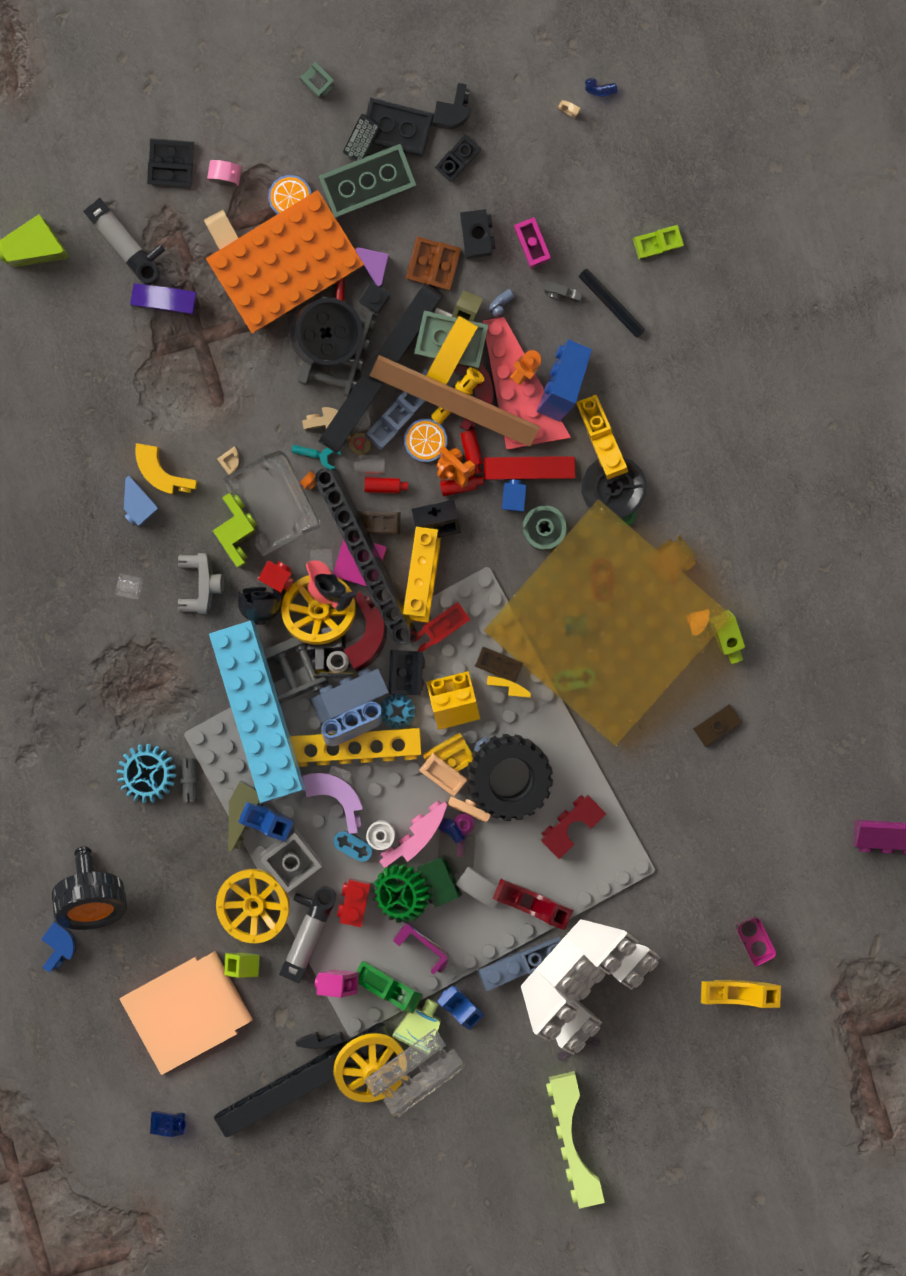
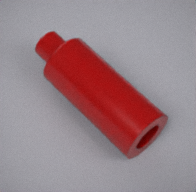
[460,430,483,475]
[440,474,484,497]
[364,477,408,494]

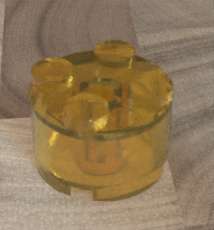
[645,534,697,584]

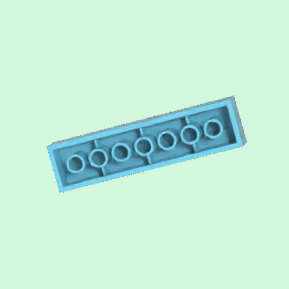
[209,620,306,803]

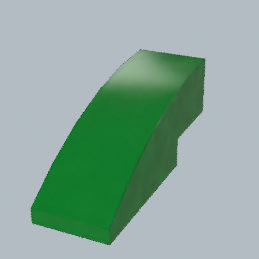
[356,961,423,1014]

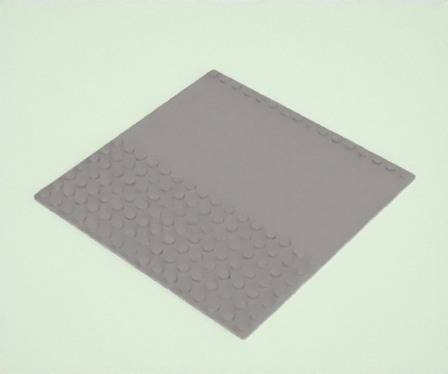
[184,567,655,1037]

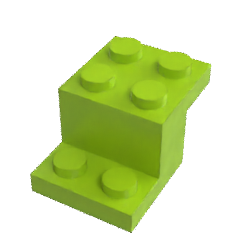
[213,493,258,568]

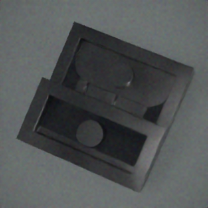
[147,138,194,187]

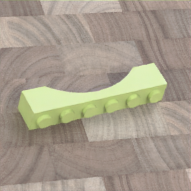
[546,1071,605,1209]

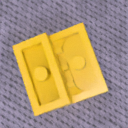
[487,675,531,697]

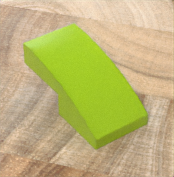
[633,225,684,259]

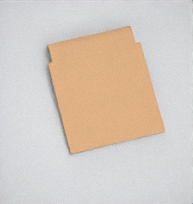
[119,951,253,1075]

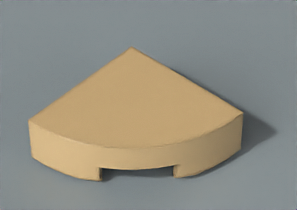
[557,100,581,119]
[217,446,239,477]

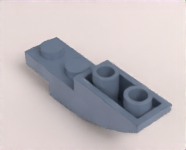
[477,937,561,991]

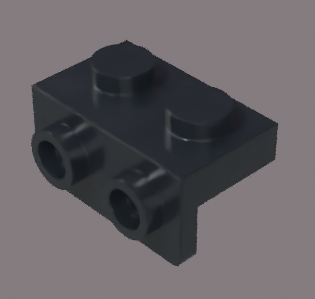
[388,650,425,695]

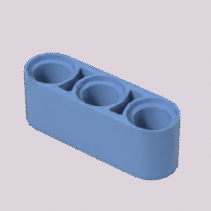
[321,702,383,746]

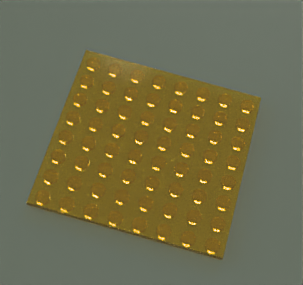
[484,499,732,746]

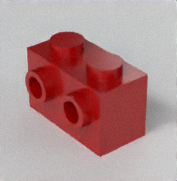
[257,560,295,593]
[337,878,371,927]

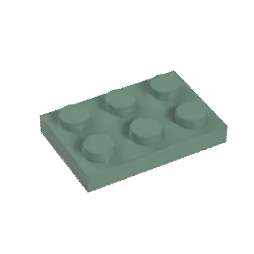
[414,311,488,369]

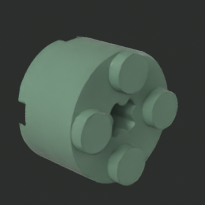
[522,506,567,550]

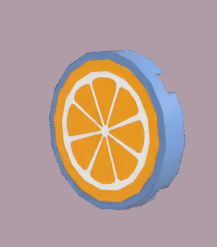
[268,175,311,214]
[404,419,447,462]

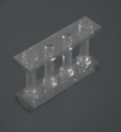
[364,1028,466,1119]

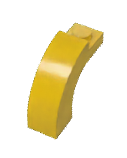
[701,980,781,1008]

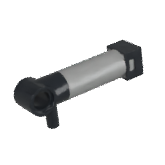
[83,197,165,285]
[279,886,337,984]

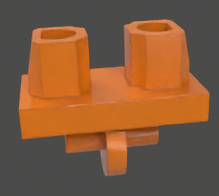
[510,350,542,385]
[436,447,475,488]

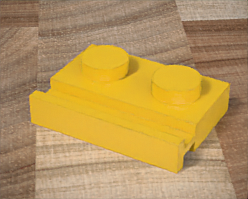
[422,733,473,771]

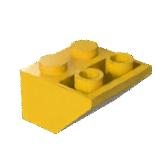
[426,671,480,730]

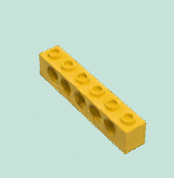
[290,728,421,767]

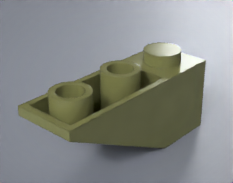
[228,781,263,852]

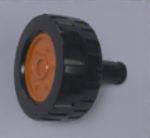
[52,846,127,930]

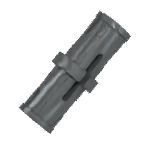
[180,758,198,803]

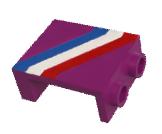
[393,922,448,975]

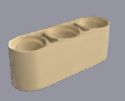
[204,210,238,249]

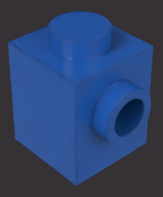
[502,479,526,512]

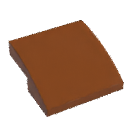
[405,236,461,291]

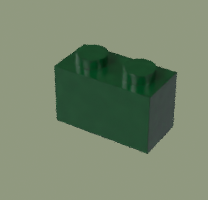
[417,855,462,908]

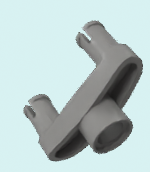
[178,553,224,614]

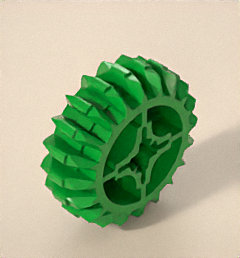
[372,864,430,923]

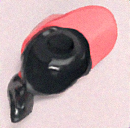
[306,560,357,611]

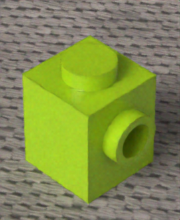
[224,952,260,978]

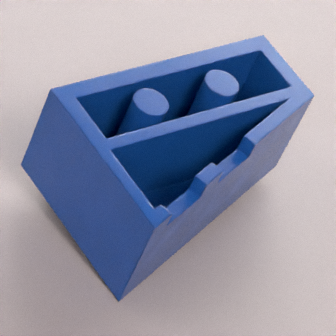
[536,339,592,422]

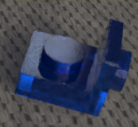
[150,1111,186,1137]

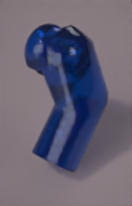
[585,78,618,97]
[438,818,465,844]

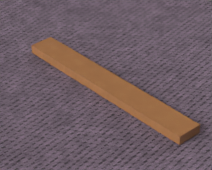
[370,355,540,447]

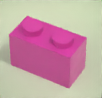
[514,217,551,269]
[315,969,359,998]

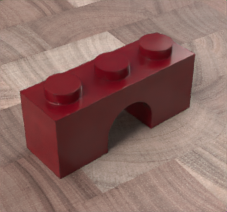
[540,794,606,859]

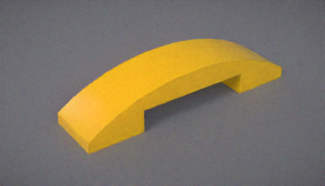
[426,316,478,385]

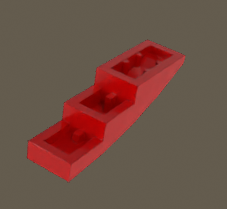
[484,456,575,480]

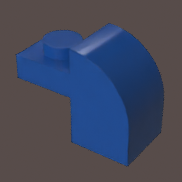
[238,802,294,842]
[41,921,76,973]
[437,986,485,1030]

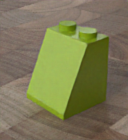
[0,214,69,267]

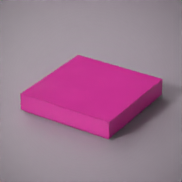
[333,537,387,587]

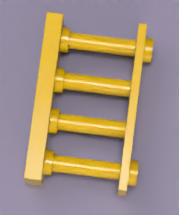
[403,527,442,623]

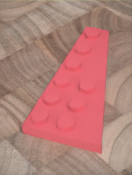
[482,317,571,450]

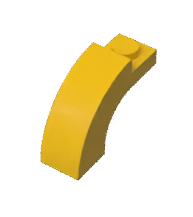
[135,443,198,495]

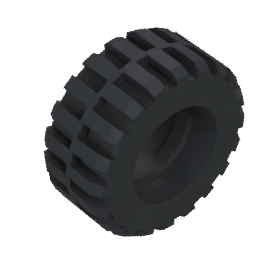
[466,734,553,821]

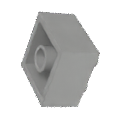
[260,827,322,893]

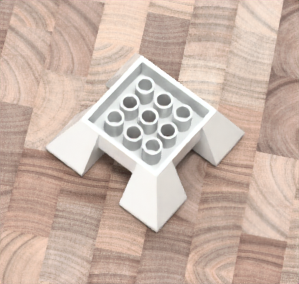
[521,919,661,1055]

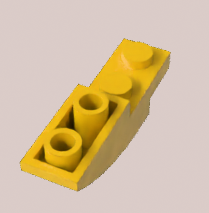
[576,395,628,479]

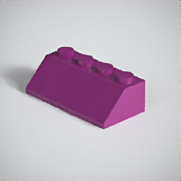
[853,820,906,854]

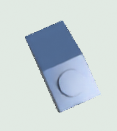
[124,476,160,526]

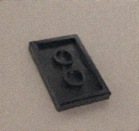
[366,97,434,157]

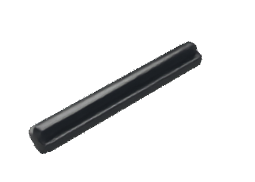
[579,269,645,338]

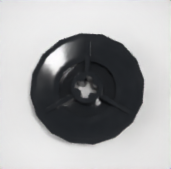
[581,456,646,519]

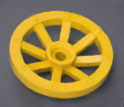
[281,575,356,645]
[216,869,290,943]
[333,1033,408,1102]

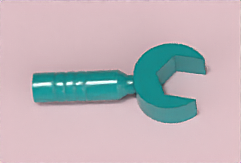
[291,444,342,469]

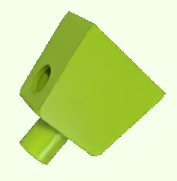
[709,610,745,664]

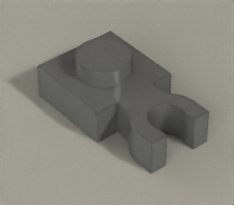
[544,281,583,302]

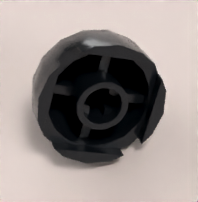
[238,587,282,625]

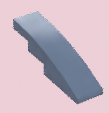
[365,369,428,451]

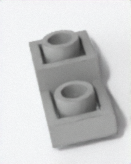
[455,866,498,909]

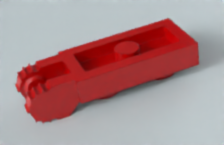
[413,602,471,652]

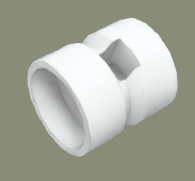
[366,820,395,850]

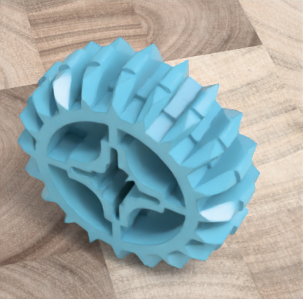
[117,744,176,803]

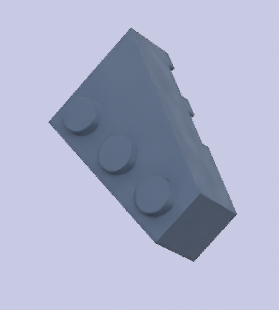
[310,667,389,723]

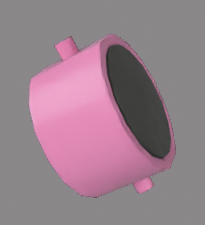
[207,160,242,186]

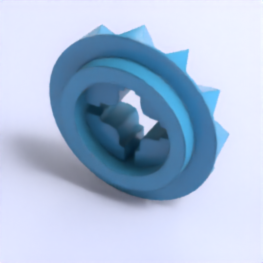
[381,694,415,729]

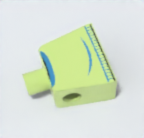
[393,999,441,1055]

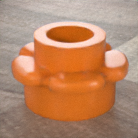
[299,470,316,490]

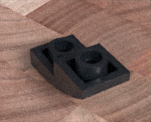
[435,134,482,182]

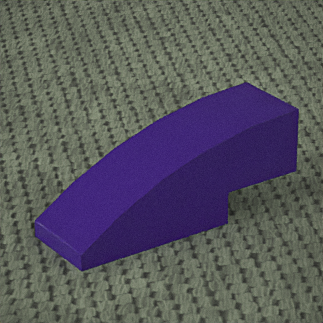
[130,284,198,316]

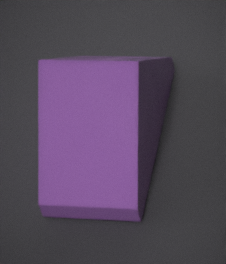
[355,247,389,288]

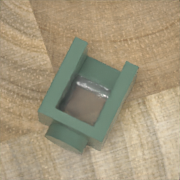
[299,62,334,97]

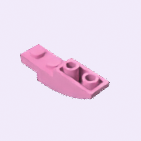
[380,800,447,868]

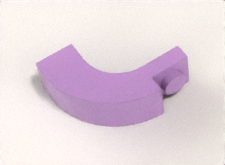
[303,772,363,834]

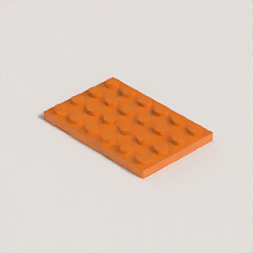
[206,190,364,334]

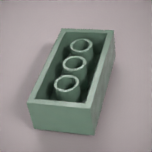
[318,144,416,217]

